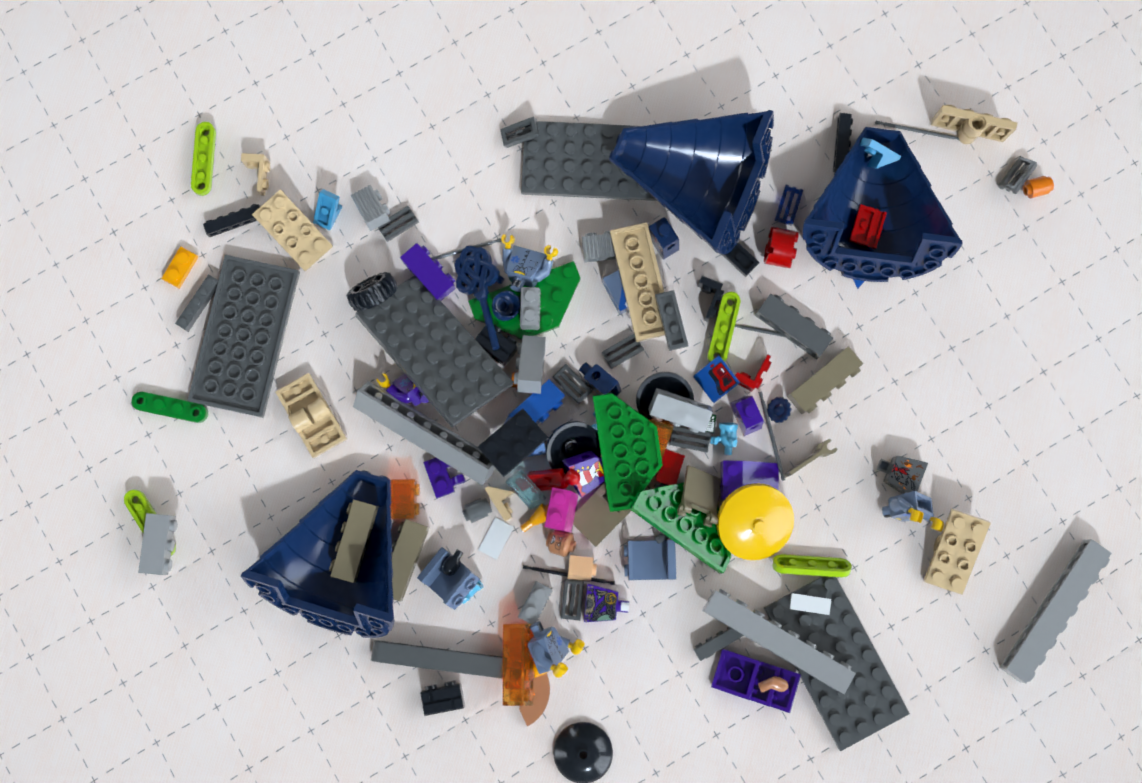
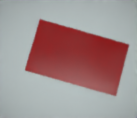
[655,449,685,485]

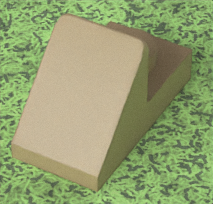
[484,486,515,522]

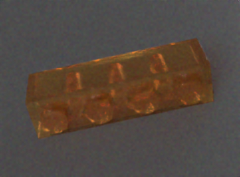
[503,623,535,706]

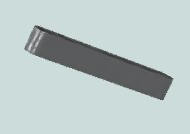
[371,640,508,678]

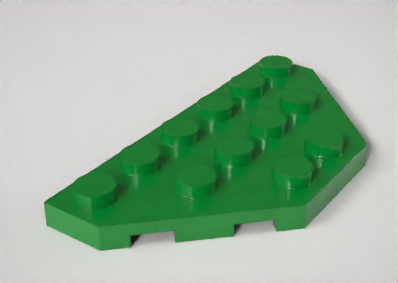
[468,261,581,340]
[593,393,663,512]
[629,482,732,574]

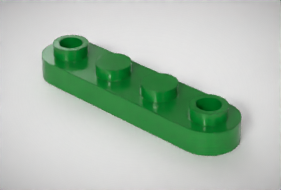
[131,392,208,423]

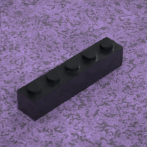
[833,113,853,172]
[203,204,261,237]

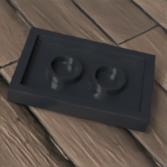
[478,408,549,477]

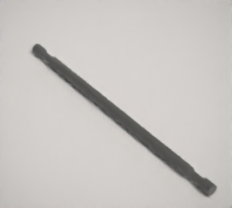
[875,121,960,141]
[431,238,502,261]
[735,324,785,337]
[758,391,785,481]

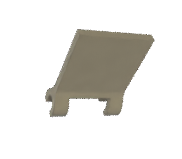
[783,439,838,478]
[677,465,721,528]
[573,483,631,547]

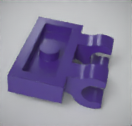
[423,458,466,499]

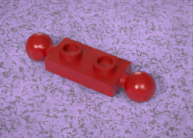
[515,468,581,492]

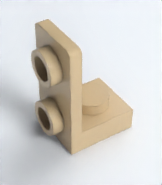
[241,153,270,196]

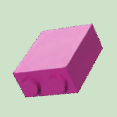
[545,487,579,533]

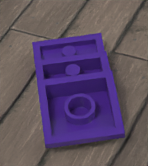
[711,649,801,713]

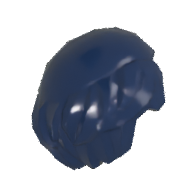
[491,291,521,321]

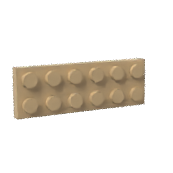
[610,222,665,342]

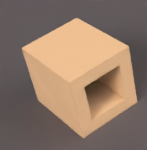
[567,555,597,581]

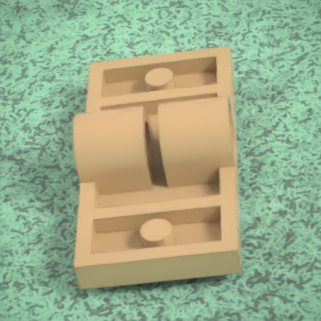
[931,105,1018,144]
[252,189,333,271]
[275,373,347,458]
[924,508,991,595]

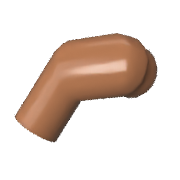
[758,676,788,692]

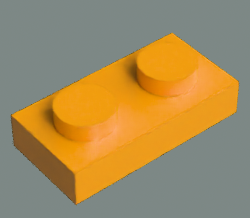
[161,246,198,289]

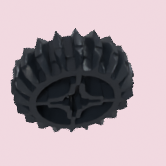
[346,272,398,311]

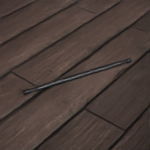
[523,565,615,585]

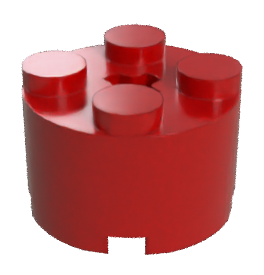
[764,227,799,268]

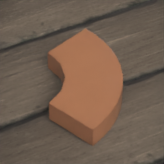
[519,673,550,726]

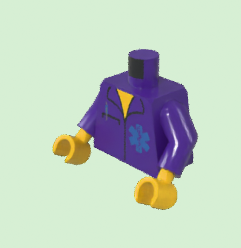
[377,373,429,406]

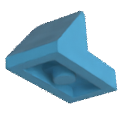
[859,138,901,169]
[313,189,342,231]

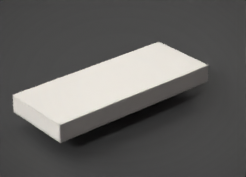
[790,593,831,615]

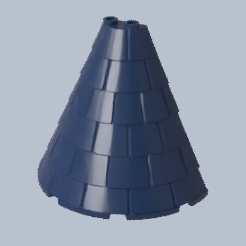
[609,110,774,255]
[803,127,963,282]
[241,470,394,638]

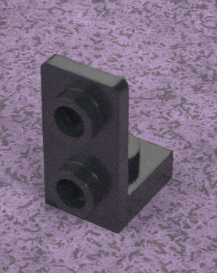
[697,276,724,322]

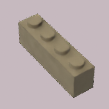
[787,346,864,414]
[329,500,379,583]
[392,519,430,602]

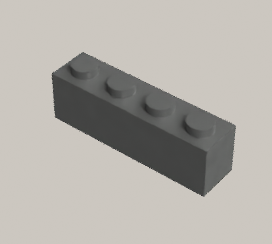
[755,294,833,360]

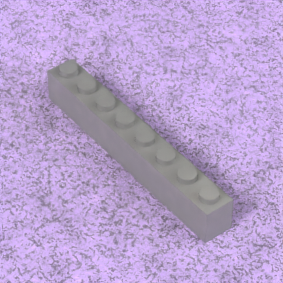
[353,381,495,486]
[1000,539,1112,684]
[702,589,856,694]

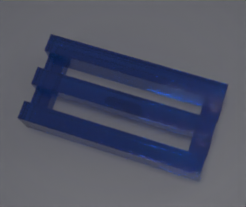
[774,184,803,226]

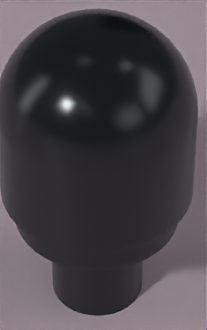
[442,549,463,576]

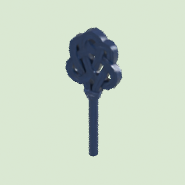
[454,246,500,350]

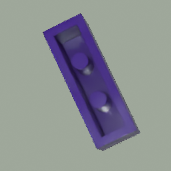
[400,243,456,301]

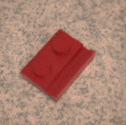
[848,204,887,249]

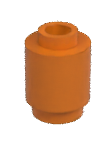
[1023,176,1054,199]

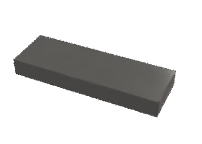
[655,290,689,351]

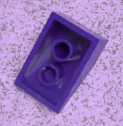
[720,460,779,501]

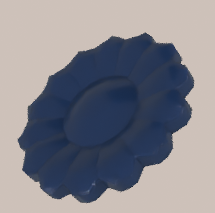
[767,397,792,423]

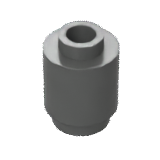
[462,498,492,523]

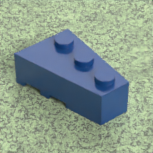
[503,379,565,425]

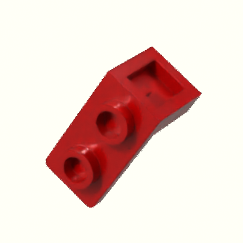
[735,354,772,392]

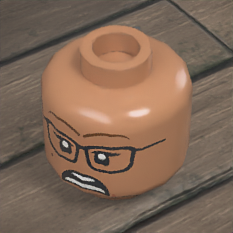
[546,530,576,557]

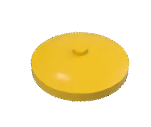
[717,483,794,560]

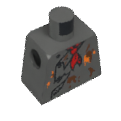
[877,456,928,494]

